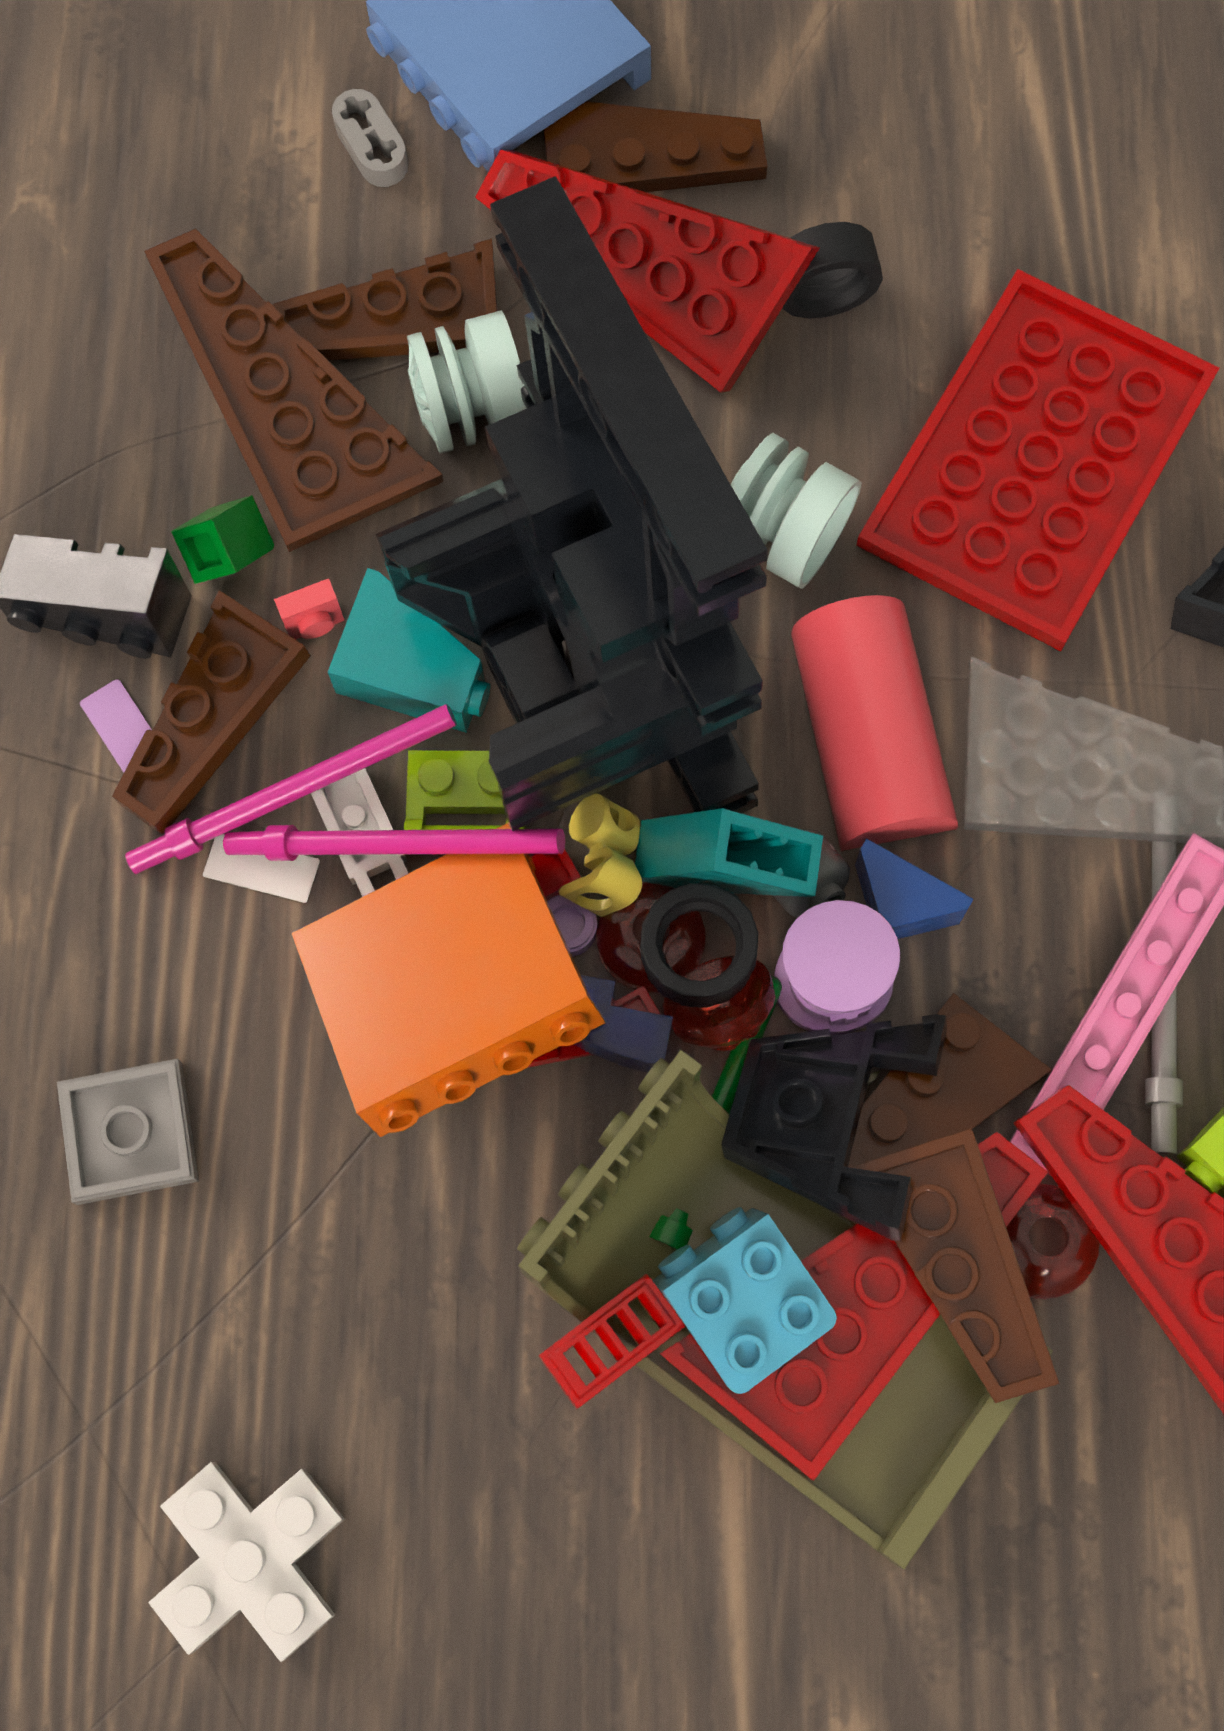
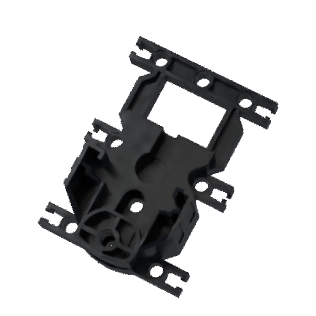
[376,176,768,831]

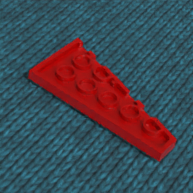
[659,1132,1048,1481]

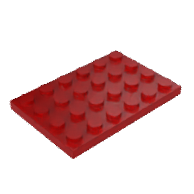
[856,269,1220,652]

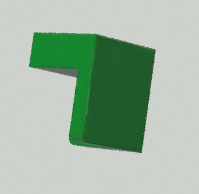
[171,495,274,584]

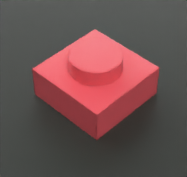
[274,578,345,640]

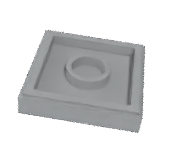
[57,1059,199,1205]

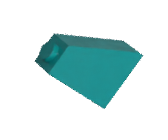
[327,568,491,733]
[635,808,823,897]

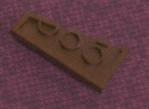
[543,102,768,192]
[273,238,497,361]
[112,590,311,835]
[848,993,1052,1221]
[850,1128,1059,1403]

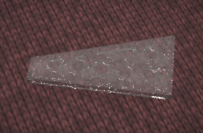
[963,657,1224,845]

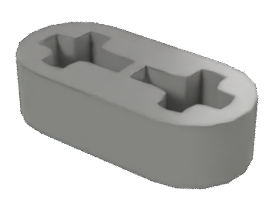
[332,89,408,187]

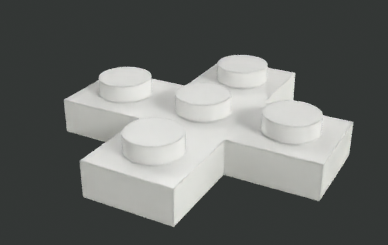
[148,1462,345,1662]

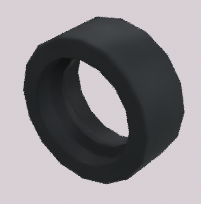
[782,222,883,319]
[640,883,759,1008]

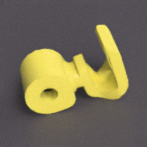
[559,793,642,917]

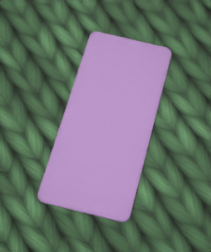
[80,679,152,772]

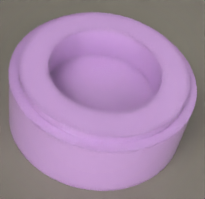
[547,895,598,957]

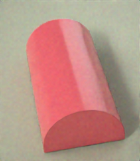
[791,595,958,851]

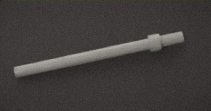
[1145,797,1183,1156]

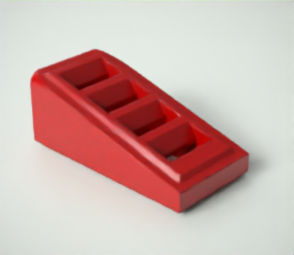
[538,1274,685,1410]

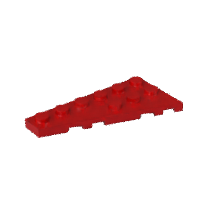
[475,150,820,393]
[1013,1085,1224,1414]

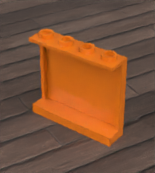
[292,823,606,1137]

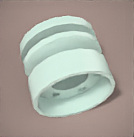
[407,310,527,454]
[731,433,862,589]

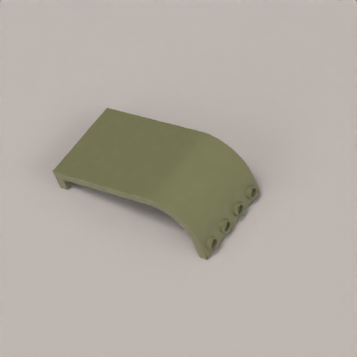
[517,1050,1053,1569]

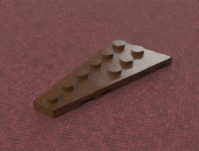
[144,228,443,552]

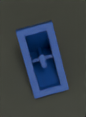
[855,838,973,939]

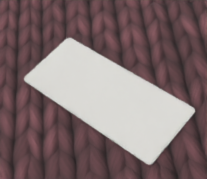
[203,834,320,903]

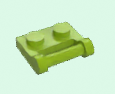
[404,750,526,855]

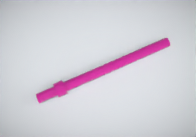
[125,704,457,874]
[223,825,565,861]

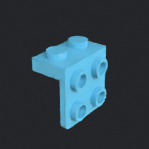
[653,1207,837,1394]

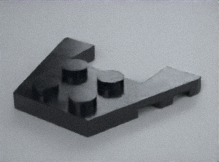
[721,1014,947,1241]

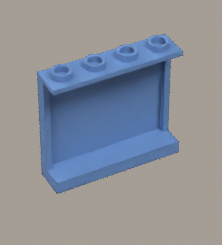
[366,0,651,172]

